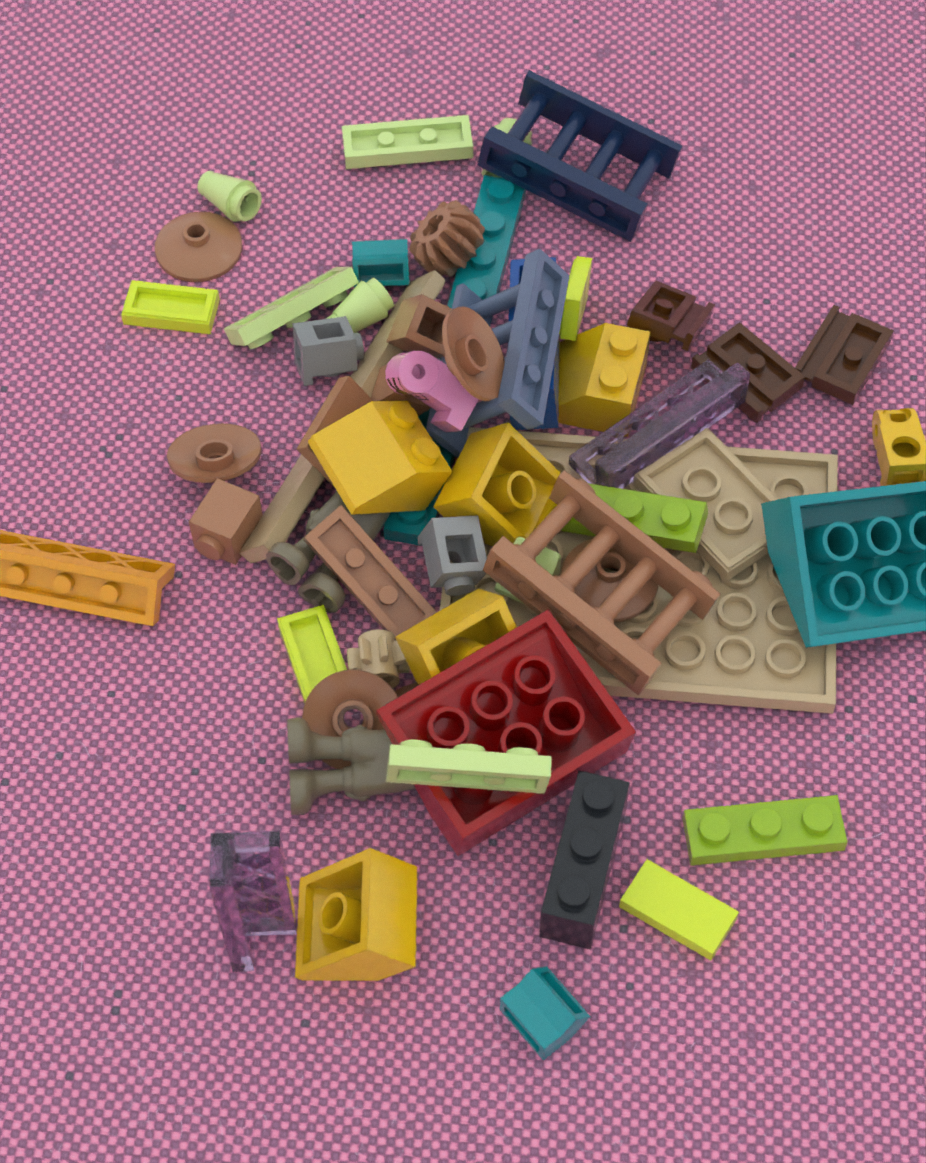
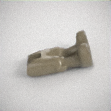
[266,491,391,613]
[287,718,416,815]

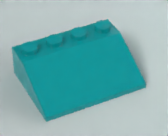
[761,481,926,647]

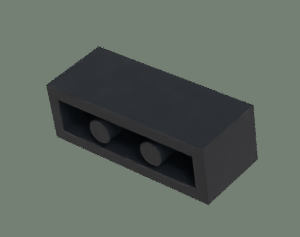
[539,770,630,950]

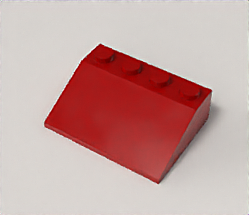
[376,609,636,856]

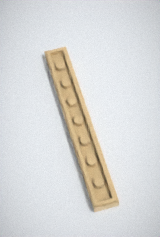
[239,270,446,563]

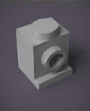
[293,316,364,386]
[417,516,487,596]

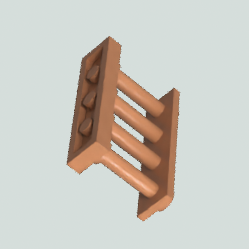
[483,470,721,696]

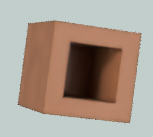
[386,294,452,359]
[189,478,263,565]

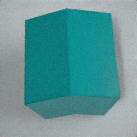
[352,239,410,287]
[500,966,591,1061]

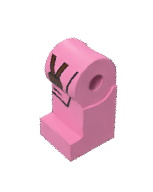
[385,351,479,432]

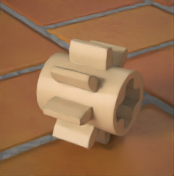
[347,629,410,688]

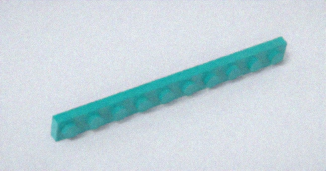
[384,175,526,546]

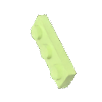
[342,115,473,169]
[224,267,359,349]
[386,740,552,794]

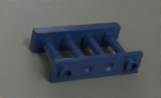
[477,70,683,242]

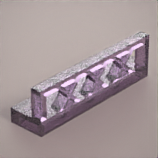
[568,359,750,489]
[209,831,297,972]

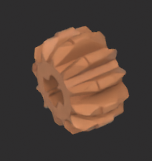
[409,200,485,277]

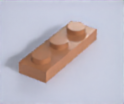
[303,505,437,641]

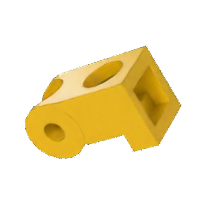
[872,408,926,486]

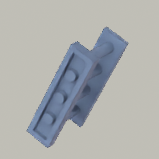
[426,249,570,458]

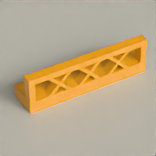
[0,530,175,626]

